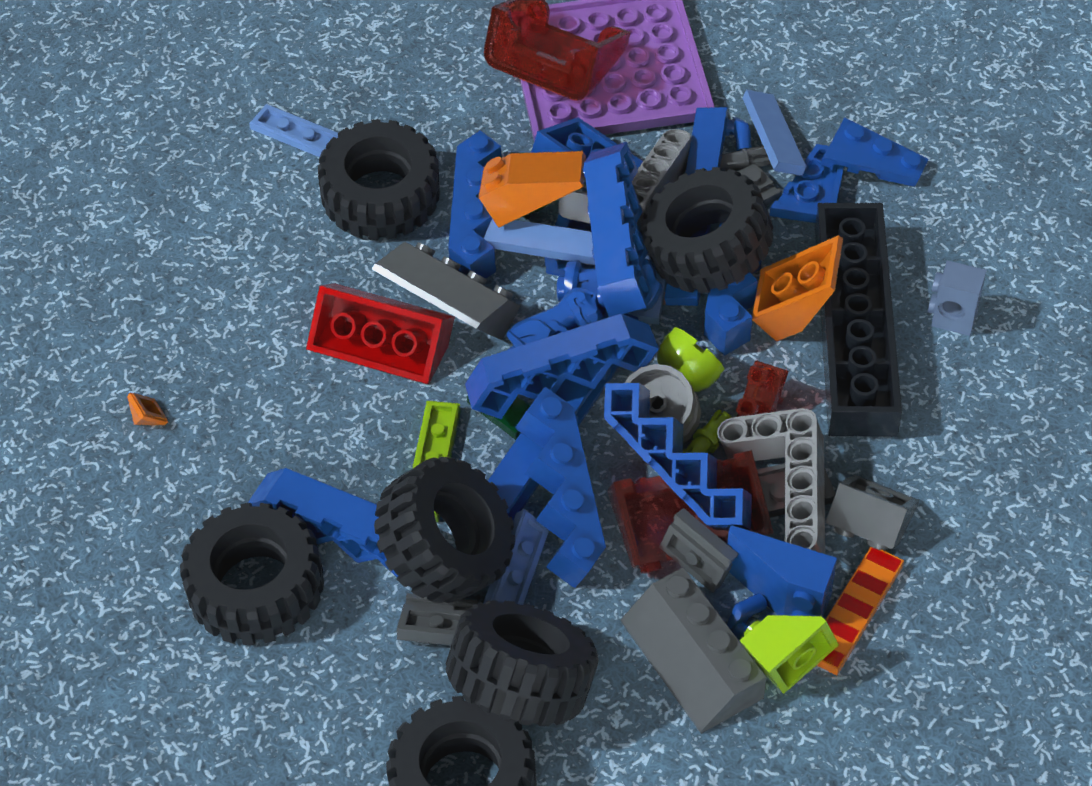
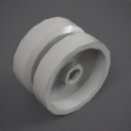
[625,364,701,443]

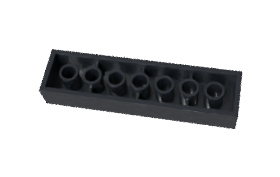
[815,203,902,437]

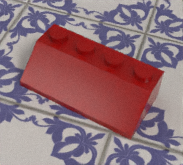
[306,283,455,384]

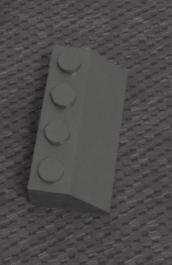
[372,242,521,340]
[621,568,766,734]

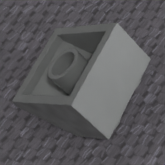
[825,474,920,551]

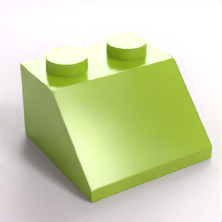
[740,615,839,694]

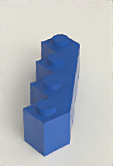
[448,130,502,279]
[583,142,653,317]
[704,222,762,356]
[465,314,659,419]
[604,383,752,530]
[515,387,606,588]
[248,468,398,577]

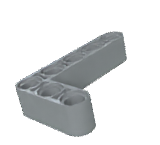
[559,129,691,231]
[717,408,825,554]

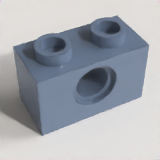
[928,260,987,336]

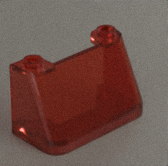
[484,0,631,101]
[607,450,773,574]

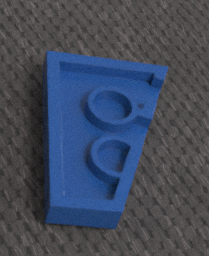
[820,117,929,187]
[769,144,845,223]

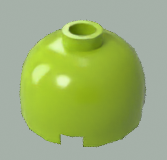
[657,327,725,392]

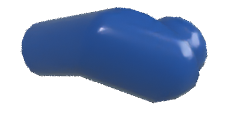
[725,117,752,151]
[726,593,767,643]

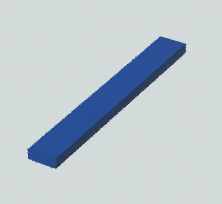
[664,107,728,306]

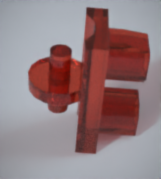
[736,360,789,417]

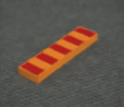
[816,547,904,676]

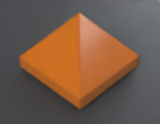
[127,393,168,425]

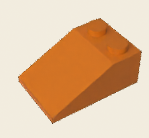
[479,151,586,228]
[752,235,843,341]

